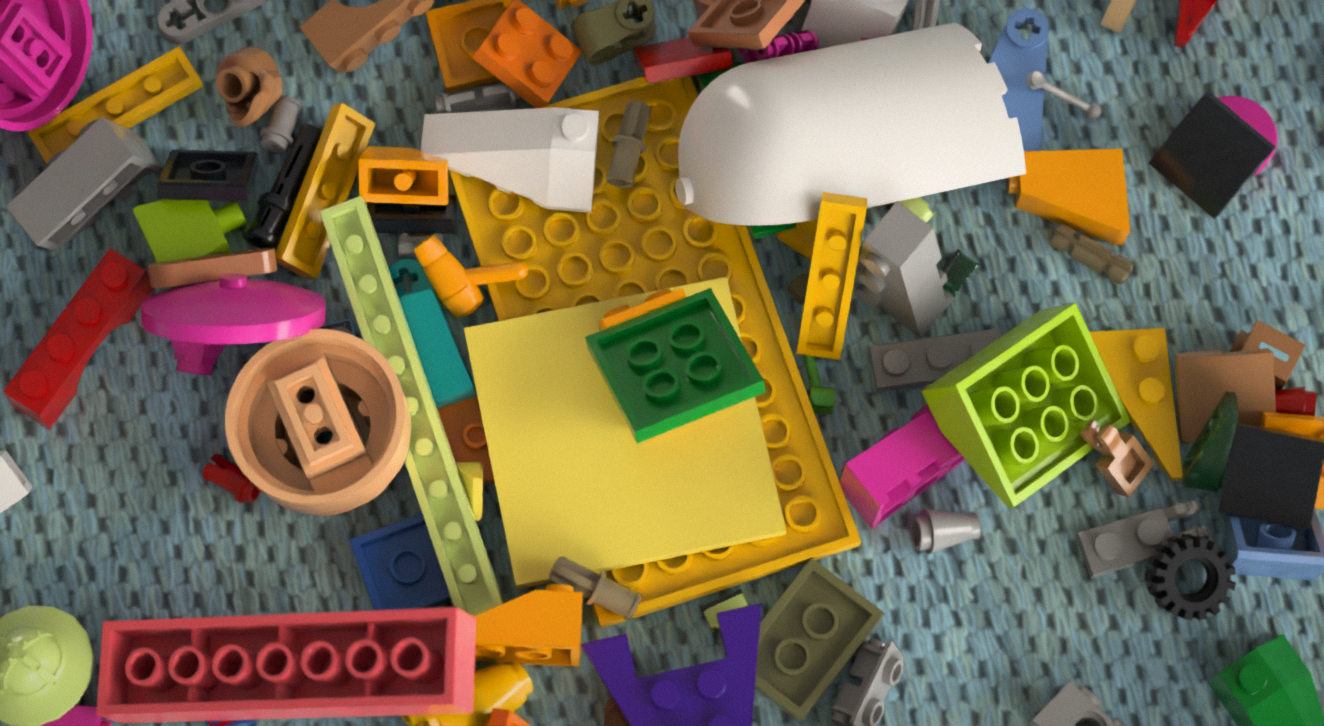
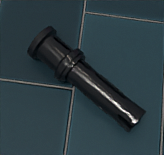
[242,124,322,253]

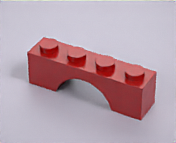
[3,248,154,430]

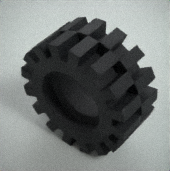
[1145,534,1236,620]

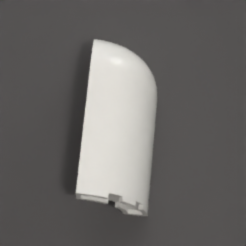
[676,23,1026,225]

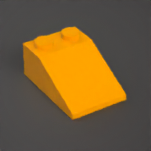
[473,584,583,667]

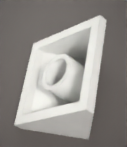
[801,0,909,49]

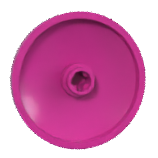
[141,273,326,344]

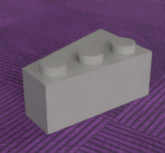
[6,116,164,251]
[853,201,953,338]

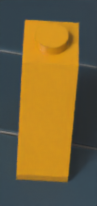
[1006,148,1130,245]

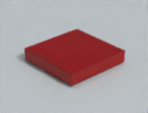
[633,37,733,84]

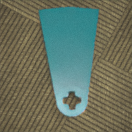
[388,259,477,409]

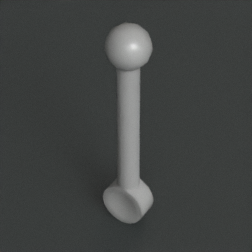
[1026,71,1101,119]

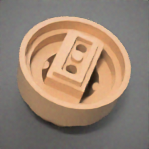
[225,329,411,516]

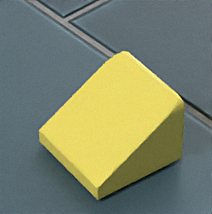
[456,462,484,521]

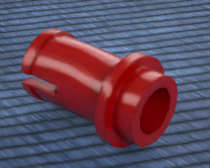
[202,453,261,503]

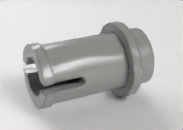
[259,95,304,154]

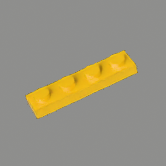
[27,46,203,165]
[276,103,376,280]
[796,192,868,360]

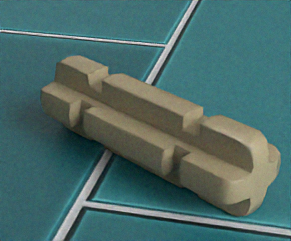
[1049,224,1133,284]

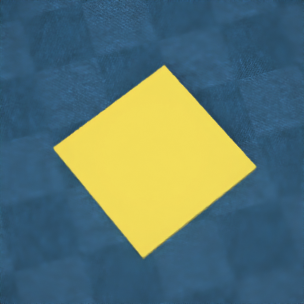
[464,277,786,589]

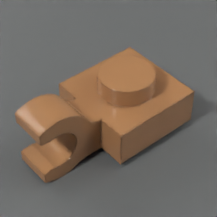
[1081,419,1155,497]

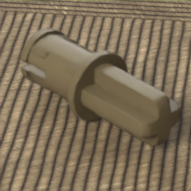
[606,100,652,188]
[549,557,642,621]

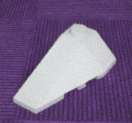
[420,107,599,213]

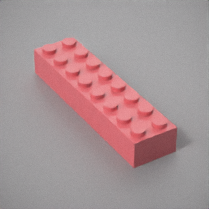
[96,607,476,723]

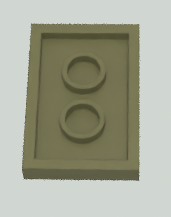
[755,558,885,724]

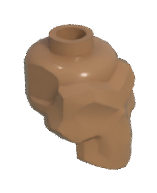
[216,47,283,127]

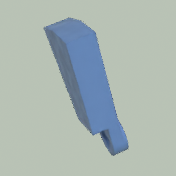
[988,8,1049,151]

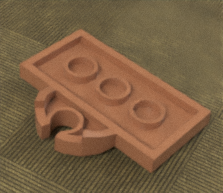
[688,0,805,50]

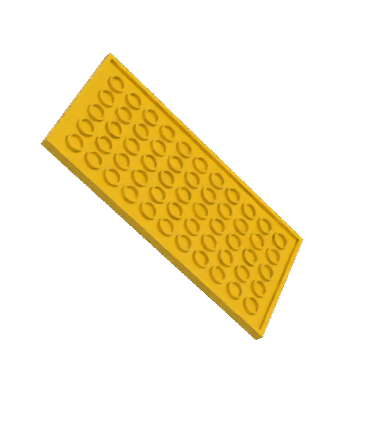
[448,76,861,629]

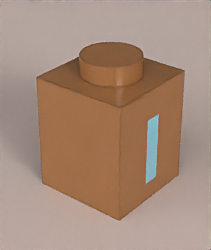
[1229,320,1305,390]

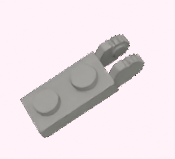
[1075,500,1210,578]

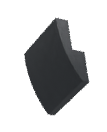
[1149,91,1276,219]

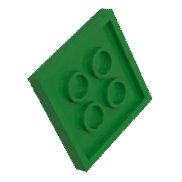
[585,288,766,443]

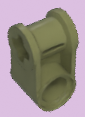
[570,0,656,66]

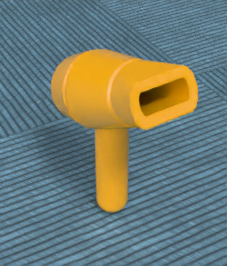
[413,234,528,318]

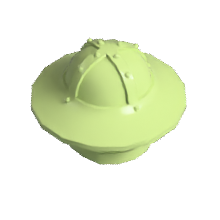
[0,606,94,726]

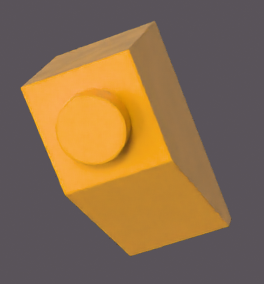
[358,146,448,205]

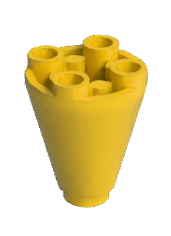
[400,660,533,726]

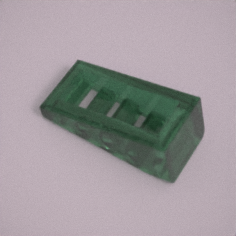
[1182,391,1239,492]

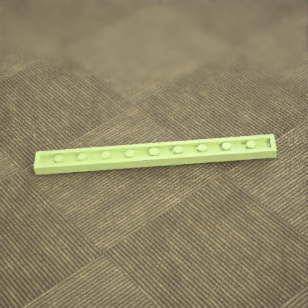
[320,196,504,616]

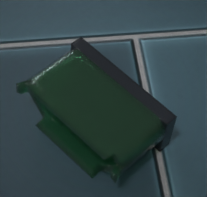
[942,249,980,298]

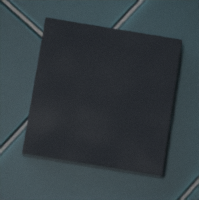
[157,150,258,201]
[1218,421,1324,530]

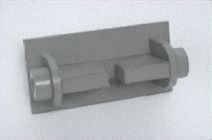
[433,81,525,114]
[831,638,904,726]

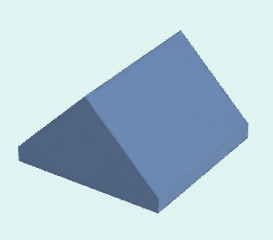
[1225,512,1324,581]

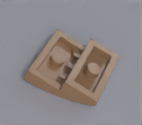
[1175,348,1276,443]

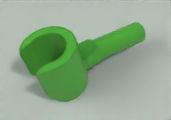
[803,355,835,414]

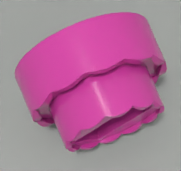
[0,0,93,131]

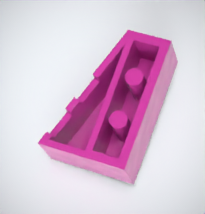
[840,404,965,529]

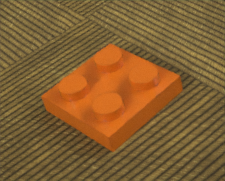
[471,0,582,108]

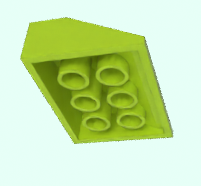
[921,303,1131,508]

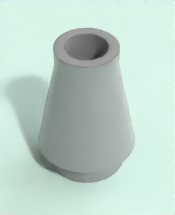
[909,509,980,554]

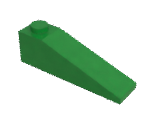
[1208,634,1324,726]

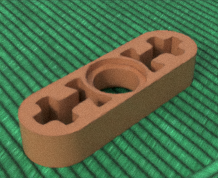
[148,248,278,288]

